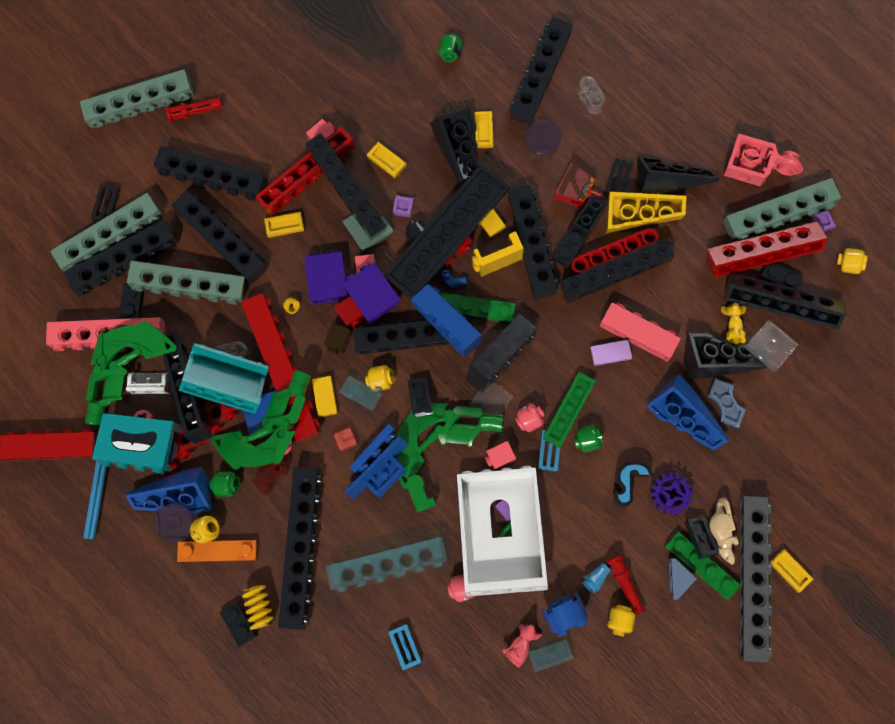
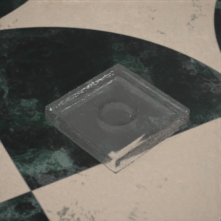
[745,320,799,372]

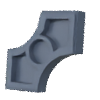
[707,378,746,428]

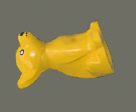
[721,303,746,345]

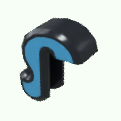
[613,461,652,507]

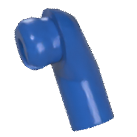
[440,270,467,288]

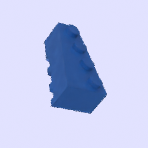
[411,284,481,358]

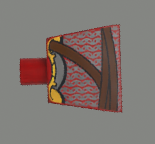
[554,163,602,208]

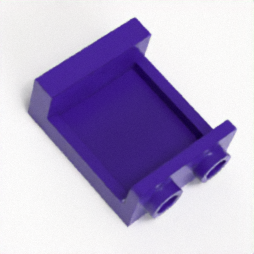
[304,250,349,305]
[342,262,401,324]

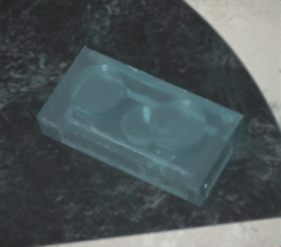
[339,376,382,411]
[528,639,573,672]

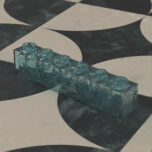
[325,537,448,593]

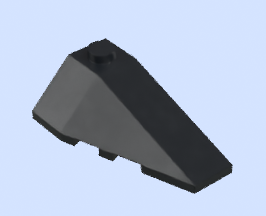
[430,108,478,186]
[637,156,719,194]
[684,333,767,379]

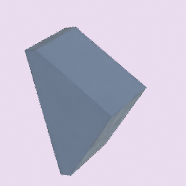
[668,559,697,600]

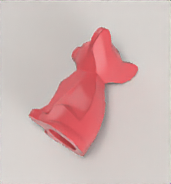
[501,623,542,668]

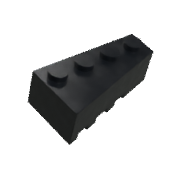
[465,314,537,394]

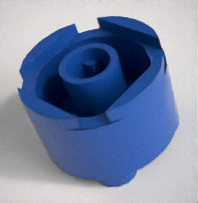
[541,593,588,637]

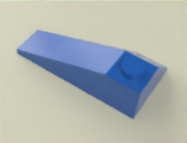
[125,466,213,514]

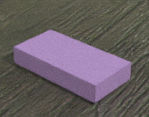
[590,340,632,366]

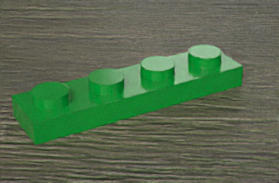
[441,293,515,323]
[543,372,596,448]
[665,532,741,601]

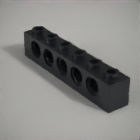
[509,17,573,126]
[305,133,387,241]
[153,146,268,201]
[508,185,559,300]
[171,190,267,285]
[64,219,179,296]
[560,238,675,303]
[725,272,846,329]
[353,314,468,355]
[162,330,213,444]

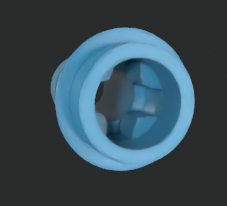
[582,563,611,593]

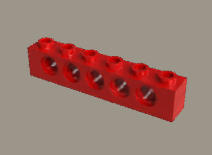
[255,126,355,217]
[706,221,827,278]
[164,400,240,473]

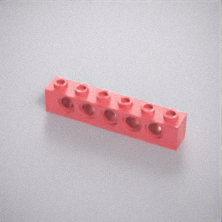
[46,317,165,351]

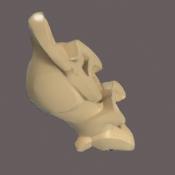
[709,498,739,565]

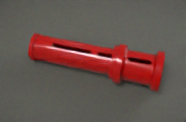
[165,97,223,123]
[606,554,646,616]

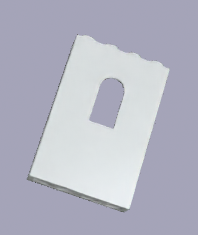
[457,466,548,596]

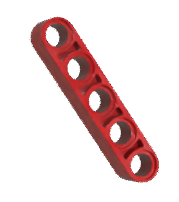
[570,228,659,276]

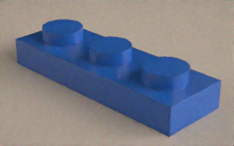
[349,424,396,474]

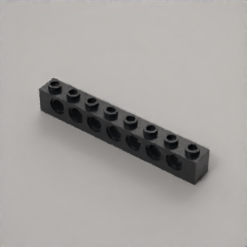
[278,467,322,630]

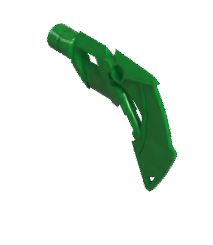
[85,321,177,425]
[211,370,311,470]
[395,403,504,489]

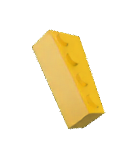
[606,192,686,233]

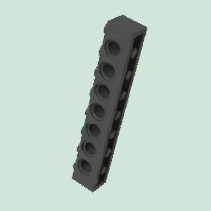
[739,496,772,663]

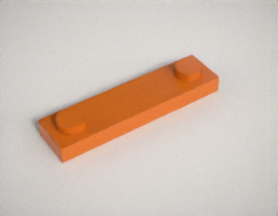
[177,540,257,562]

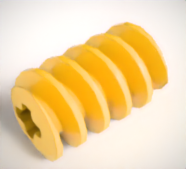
[242,585,274,630]

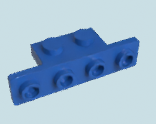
[345,436,408,499]

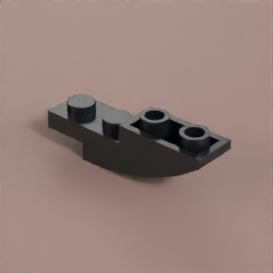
[552,194,608,268]

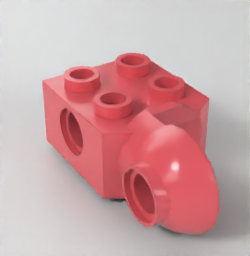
[724,133,803,186]

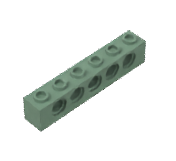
[80,69,194,128]
[723,178,841,242]
[51,193,163,271]
[127,261,247,305]

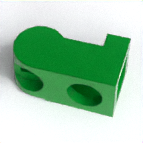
[407,474,436,512]

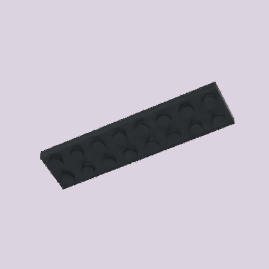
[384,164,510,299]

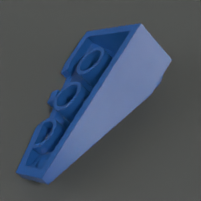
[646,375,729,450]

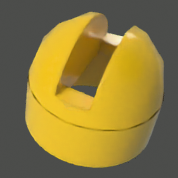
[283,298,300,314]

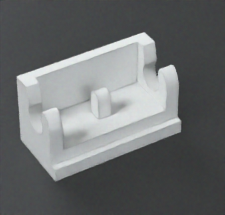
[126,373,170,394]

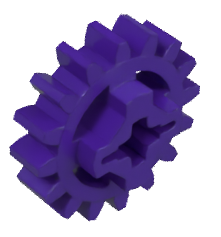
[649,472,694,516]

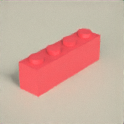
[599,303,681,362]

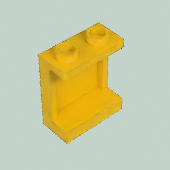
[472,231,524,277]

